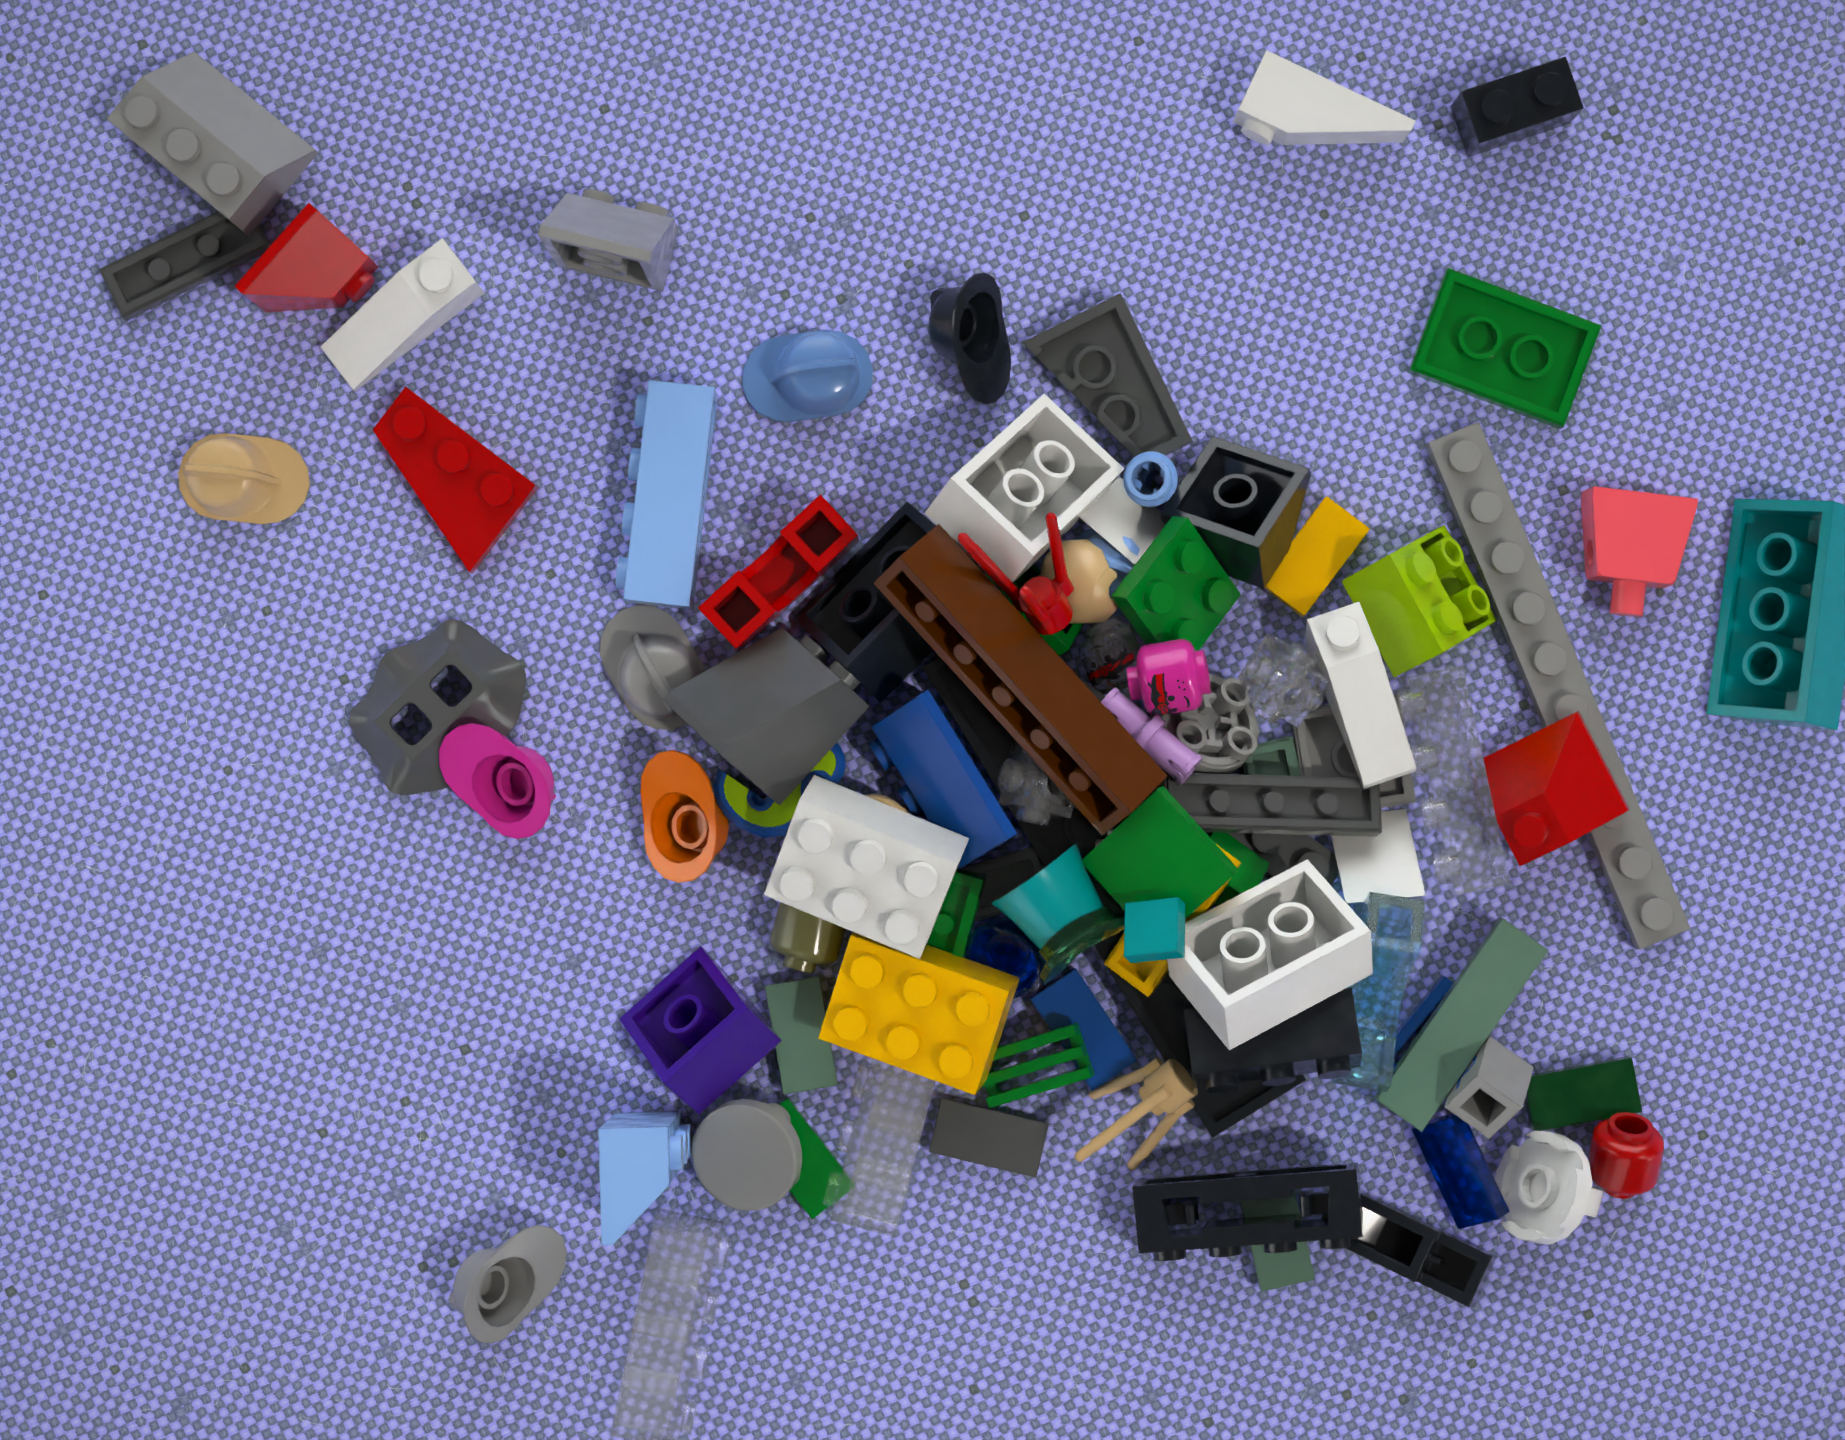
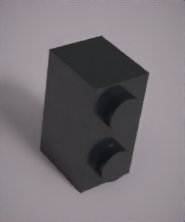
[1450,56,1584,158]

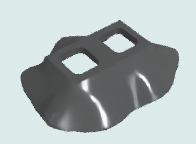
[349,619,526,795]

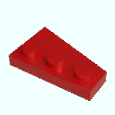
[373,387,539,574]

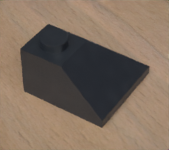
[1160,436,1311,589]

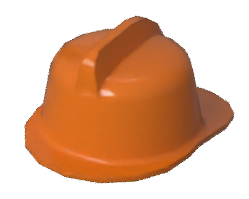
[640,750,729,883]

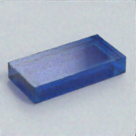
[1411,1113,1510,1229]

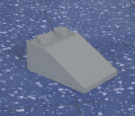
[538,189,678,292]

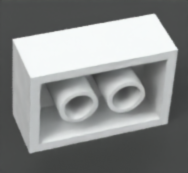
[924,394,1125,583]
[764,775,969,959]
[1167,859,1373,1050]

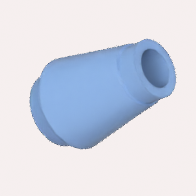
[1123,451,1178,507]

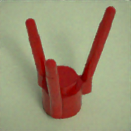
[957,512,1074,635]

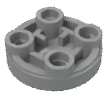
[1150,674,1259,774]
[692,1099,802,1211]

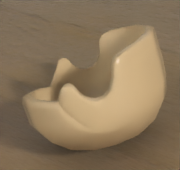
[1040,539,1118,624]

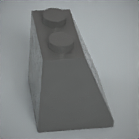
[662,628,869,805]

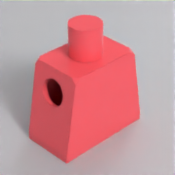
[1581,486,1698,617]

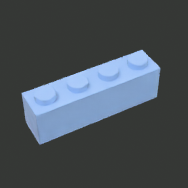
[616,380,718,610]

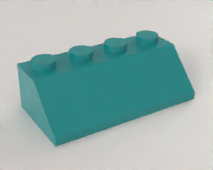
[1706,498,1845,730]

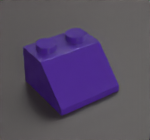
[619,946,782,1114]

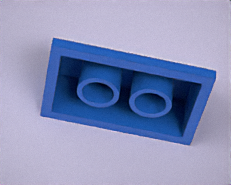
[868,690,1017,868]

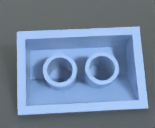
[598,1111,692,1245]

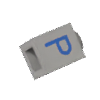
[1445,1036,1534,1139]

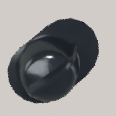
[928,272,1011,405]

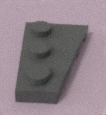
[1022,293,1193,457]

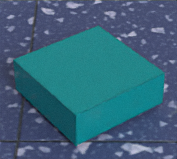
[1124,897,1185,963]

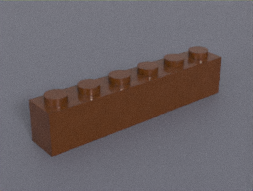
[873,524,1167,835]

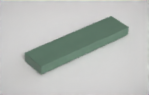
[1374,917,1548,1132]

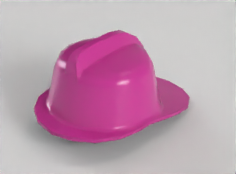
[439,723,556,839]

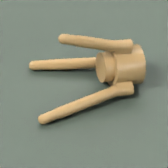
[1074,1057,1198,1170]

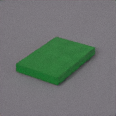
[1407,268,1602,429]

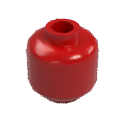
[1588,1112,1664,1199]

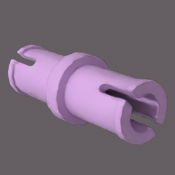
[1101,687,1203,785]

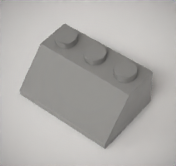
[106,52,318,236]

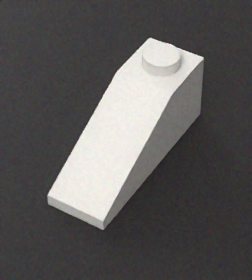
[1233,50,1416,145]
[321,238,485,391]
[1305,602,1416,789]

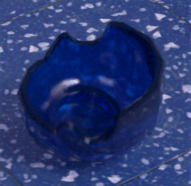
[965,916,1049,1000]

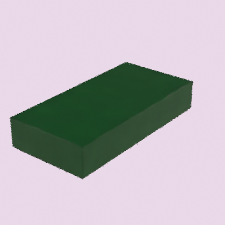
[1525,1056,1642,1131]

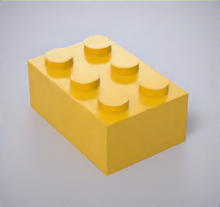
[818,932,1020,1095]

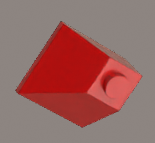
[234,203,378,312]
[1479,711,1630,866]

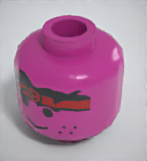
[1127,639,1211,716]

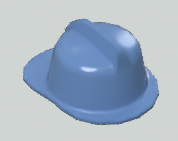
[742,330,873,422]

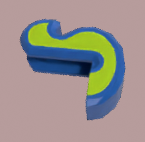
[713,743,847,838]

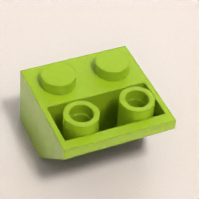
[1341,525,1497,677]

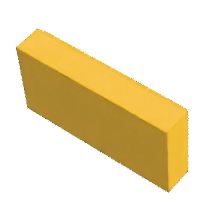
[1265,496,1370,617]

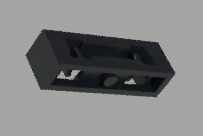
[1132,1162,1365,1261]

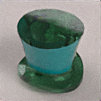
[991,844,1125,985]

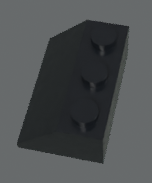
[793,502,985,703]

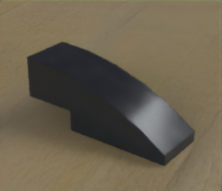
[1321,1193,1497,1307]

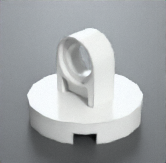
[1493,1131,1604,1245]

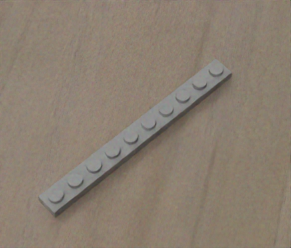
[1425,422,1691,950]

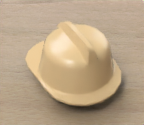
[178,433,310,524]

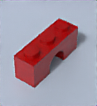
[698,494,860,652]

